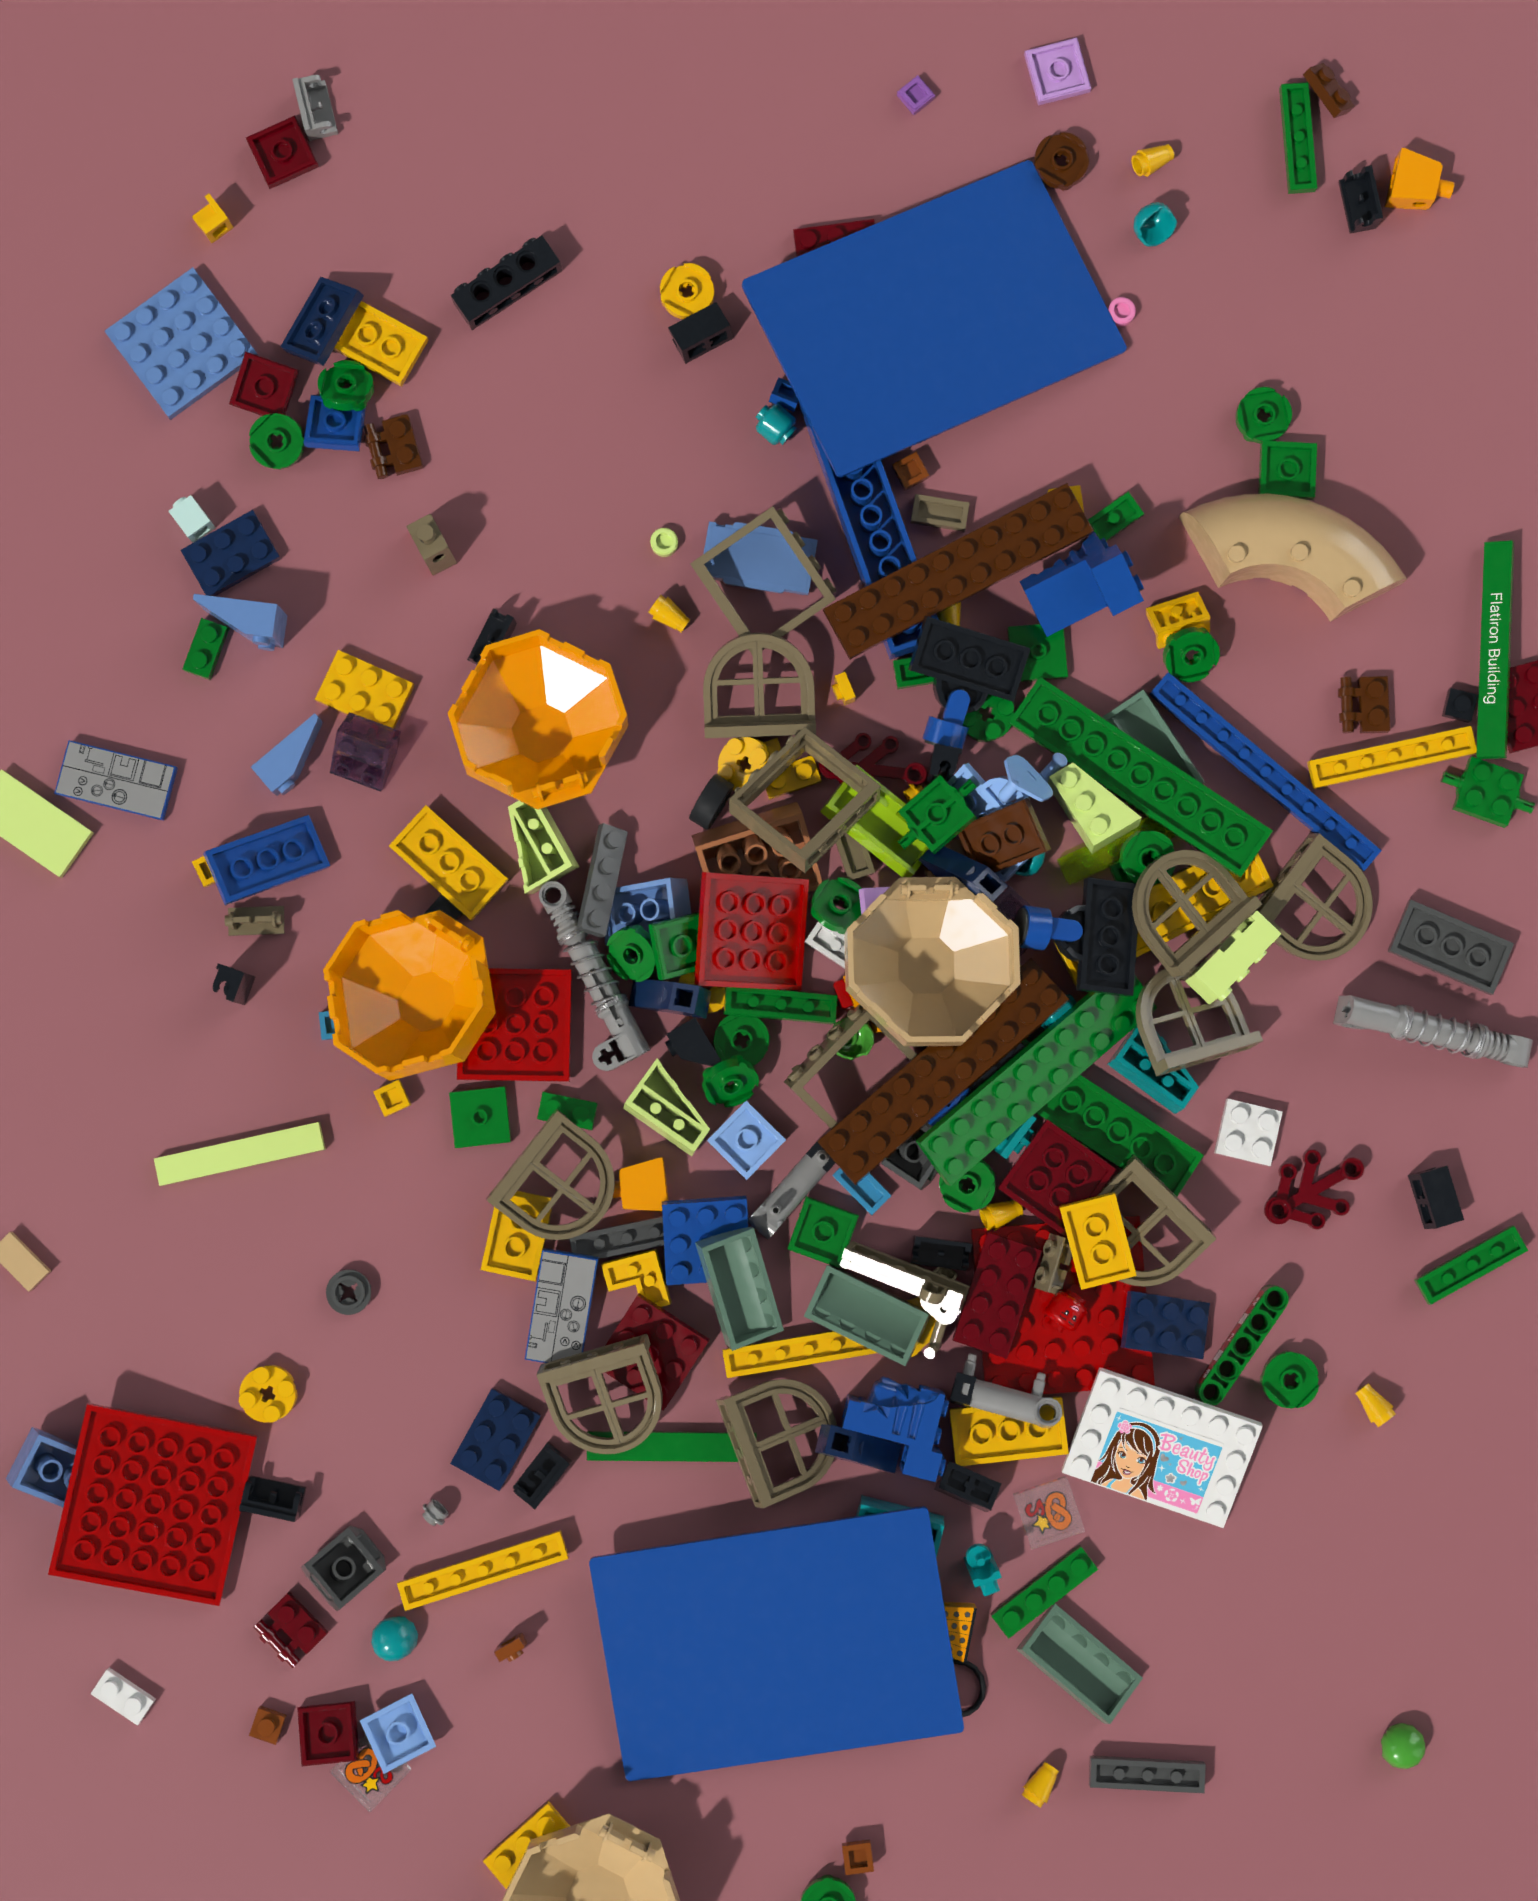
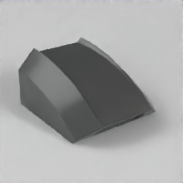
[881,1125,938,1190]
[301,1526,386,1611]

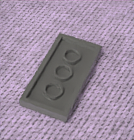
[1387,900,1514,995]

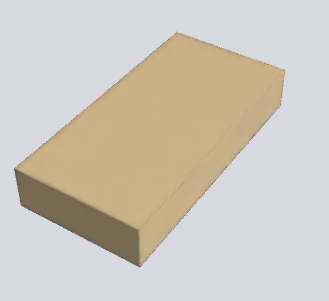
[0,1232,51,1292]

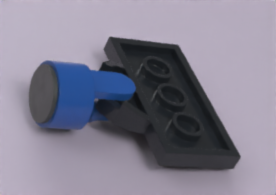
[908,616,1031,749]
[1014,877,1138,997]

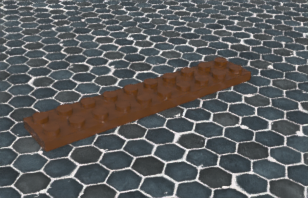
[823,483,1094,660]
[817,958,1069,1186]

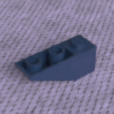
[918,846,1008,903]
[628,980,712,1019]
[815,1424,901,1474]

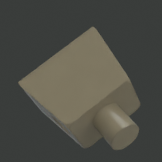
[406,514,457,576]

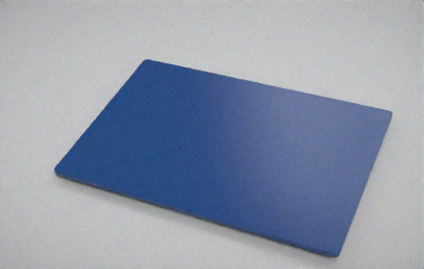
[742,160,1127,477]
[589,1506,964,1781]

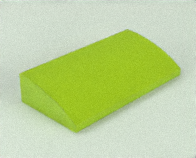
[820,765,929,877]

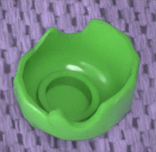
[833,1018,875,1060]
[1381,1723,1425,1769]

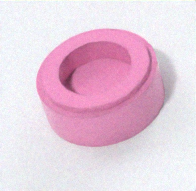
[1108,297,1136,327]

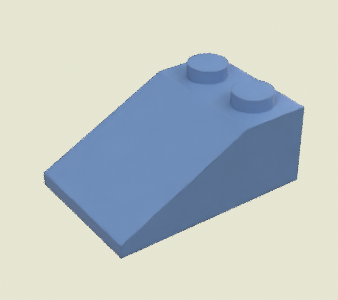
[193,594,288,651]
[605,878,691,945]
[6,1427,77,1507]

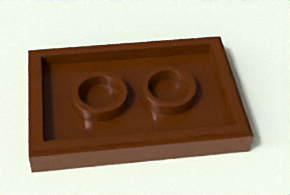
[958,798,1051,873]

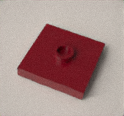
[246,115,319,189]
[229,351,299,416]
[297,1701,360,1767]

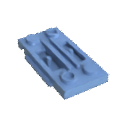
[703,521,818,596]

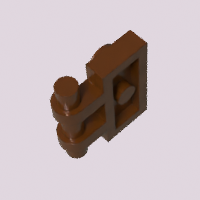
[363,414,424,479]
[1338,676,1390,733]

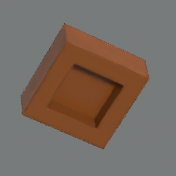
[892,452,929,491]
[494,1632,527,1662]
[249,1706,287,1745]
[842,1839,874,1875]

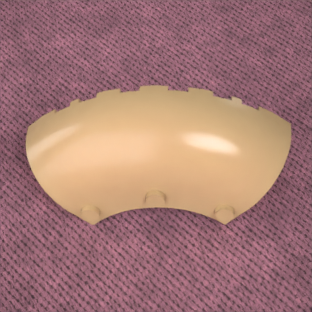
[1179,494,1407,622]

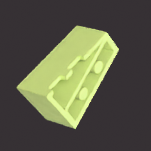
[1048,763,1142,854]
[508,800,580,894]
[1185,910,1281,1004]
[623,1058,710,1156]

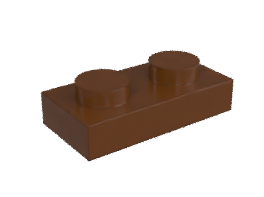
[1303,63,1355,118]

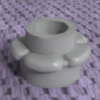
[422,1499,449,1526]

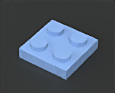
[707,1101,786,1180]
[359,1693,436,1774]

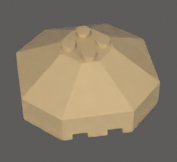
[844,877,1021,1046]
[502,1813,680,1901]

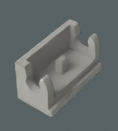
[292,75,338,141]

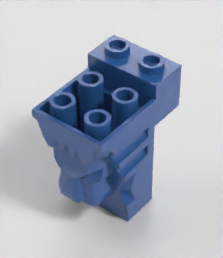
[1019,532,1144,637]
[841,1376,949,1482]

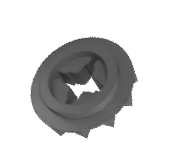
[326,1270,371,1315]

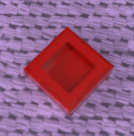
[833,979,853,1010]

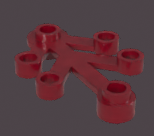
[819,733,927,786]
[1264,1150,1364,1229]

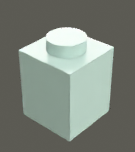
[169,495,216,543]

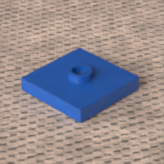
[303,395,366,452]

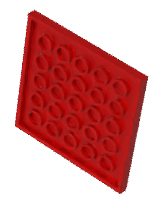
[971,1216,1155,1394]
[48,1403,258,1606]

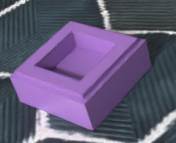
[897,75,935,115]

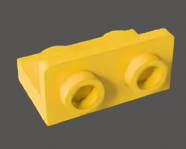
[1146,592,1210,649]

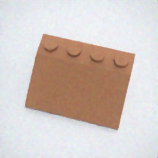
[691,802,822,892]

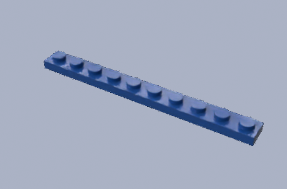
[1149,672,1382,872]

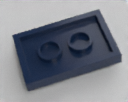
[280,276,364,366]
[181,510,281,596]
[1121,1291,1210,1359]
[450,1388,541,1491]

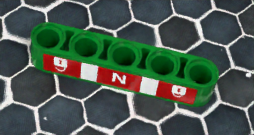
[1195,1285,1289,1405]

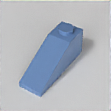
[251,713,323,796]

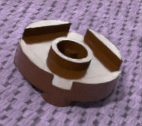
[1034,132,1089,191]

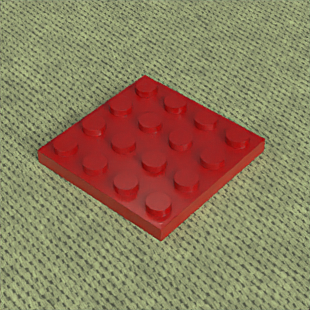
[694,872,809,991]
[457,968,572,1082]

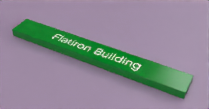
[1476,540,1514,759]

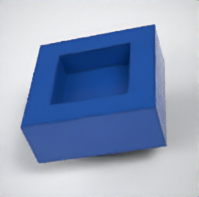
[769,377,799,412]

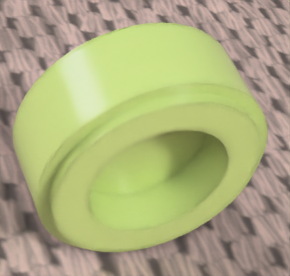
[650,528,678,557]

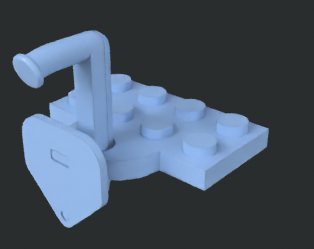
[947,753,1068,882]

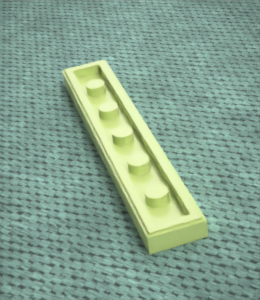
[154,1122,326,1186]

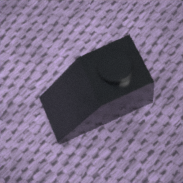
[665,1017,722,1067]

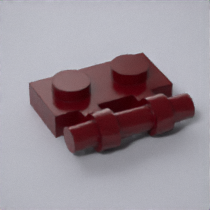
[253,1591,328,1668]

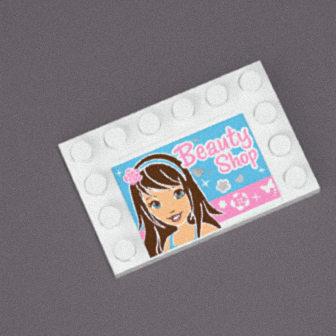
[1062,1367,1263,1528]

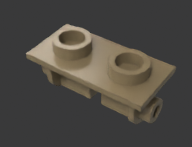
[225,906,285,936]
[1034,1233,1072,1294]

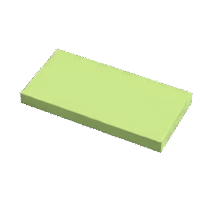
[0,769,94,878]

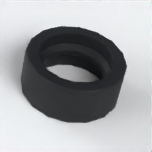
[689,774,734,830]

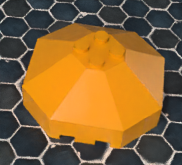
[448,629,628,810]
[323,910,496,1081]

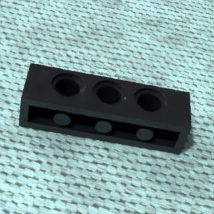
[451,235,562,330]

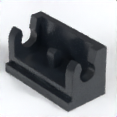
[1338,165,1383,234]
[668,302,733,364]
[467,608,517,665]
[926,744,963,783]
[213,963,256,1005]
[1408,1165,1464,1229]
[910,1235,972,1271]
[512,1442,572,1510]
[934,1461,1001,1512]
[239,1475,306,1522]

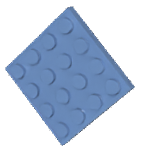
[104,267,259,420]

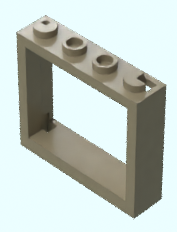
[690,506,837,655]
[729,727,881,873]
[784,1005,917,1129]

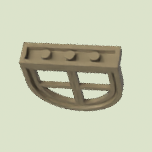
[703,633,816,738]
[1253,833,1373,961]
[1132,850,1262,977]
[1136,966,1263,1077]
[487,1109,615,1240]
[1097,1155,1216,1286]
[536,1334,663,1454]
[716,1379,837,1508]

